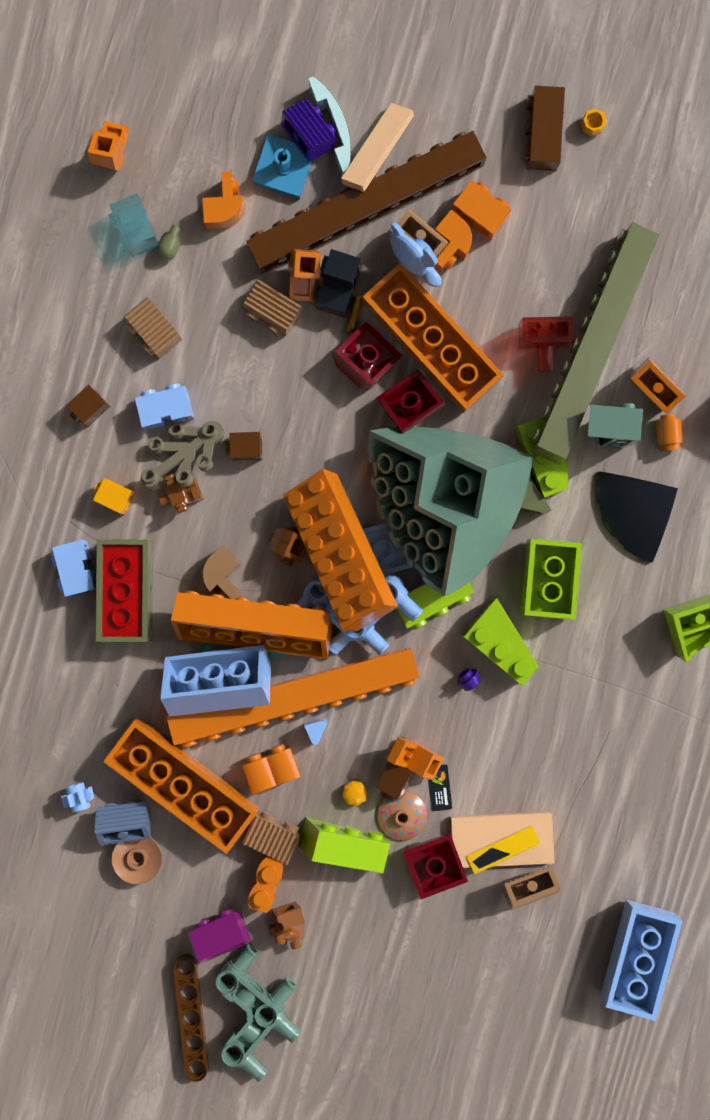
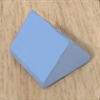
[304,718,328,745]

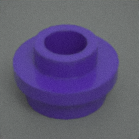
[457,668,481,691]

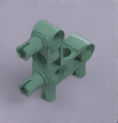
[216,944,300,1082]

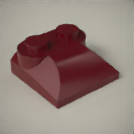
[332,322,403,390]
[376,369,445,433]
[402,833,468,900]

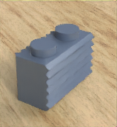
[94,800,151,846]

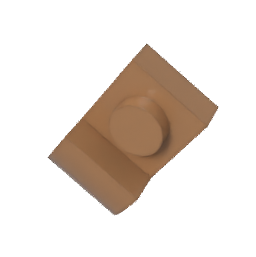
[203,545,244,599]

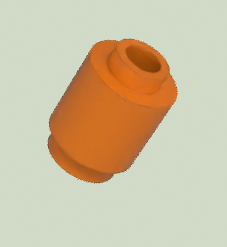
[655,414,683,451]

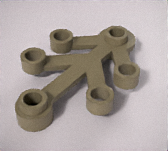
[141,421,224,491]

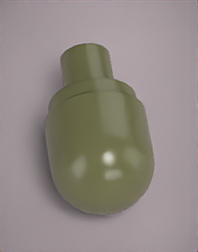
[157,225,181,261]

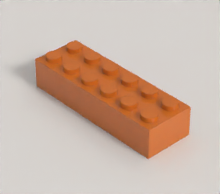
[363,263,504,414]
[283,469,398,631]
[171,591,332,659]
[103,717,260,854]

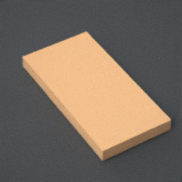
[451,811,555,868]

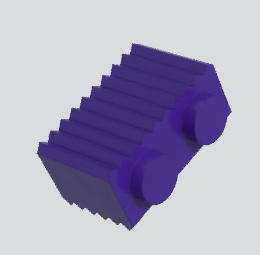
[281,98,336,162]

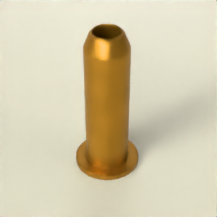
[346,295,363,333]

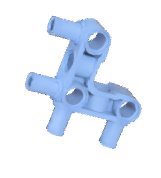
[296,575,423,655]

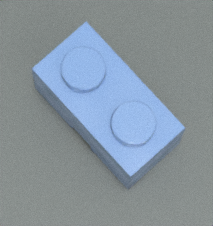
[135,384,195,430]
[51,540,96,597]

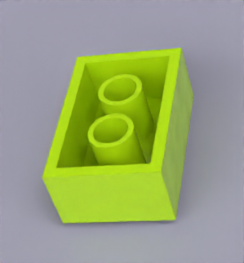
[520,539,582,620]

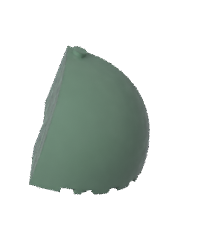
[368,427,534,596]

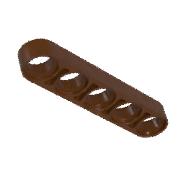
[173,954,209,1082]

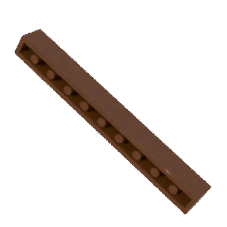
[246,131,487,274]

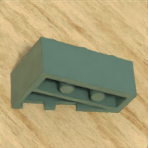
[588,403,643,449]

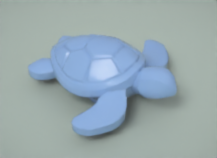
[389,221,442,287]

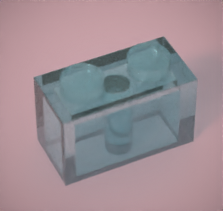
[109,193,159,258]

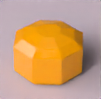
[580,108,607,137]
[343,780,367,806]

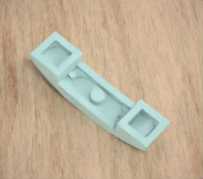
[308,77,351,176]

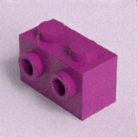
[188,909,252,962]

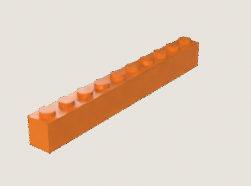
[166,647,420,748]

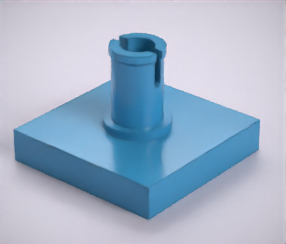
[252,134,313,200]

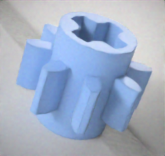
[60,782,95,813]

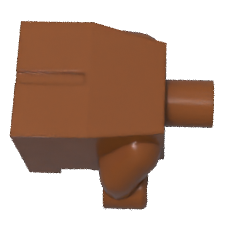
[159,474,204,514]
[269,526,306,566]
[269,901,305,950]

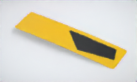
[467,826,540,874]

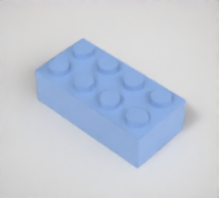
[160,645,271,716]
[600,899,683,1021]

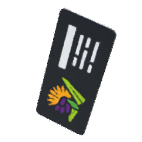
[429,764,452,811]

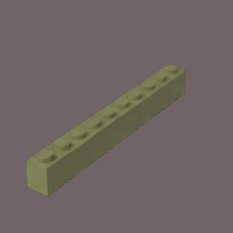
[531,222,660,464]

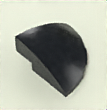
[596,471,678,563]

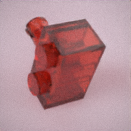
[518,316,574,372]

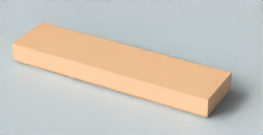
[341,103,414,192]

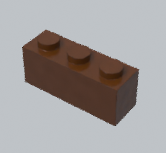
[523,85,565,171]

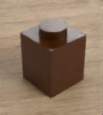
[67,384,111,427]
[225,432,263,461]
[376,762,415,801]

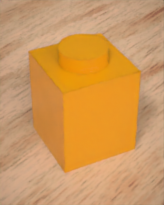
[93,478,136,515]

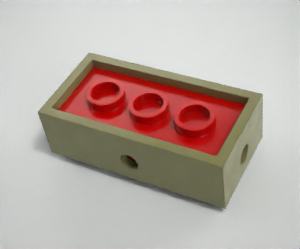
[96,539,153,642]

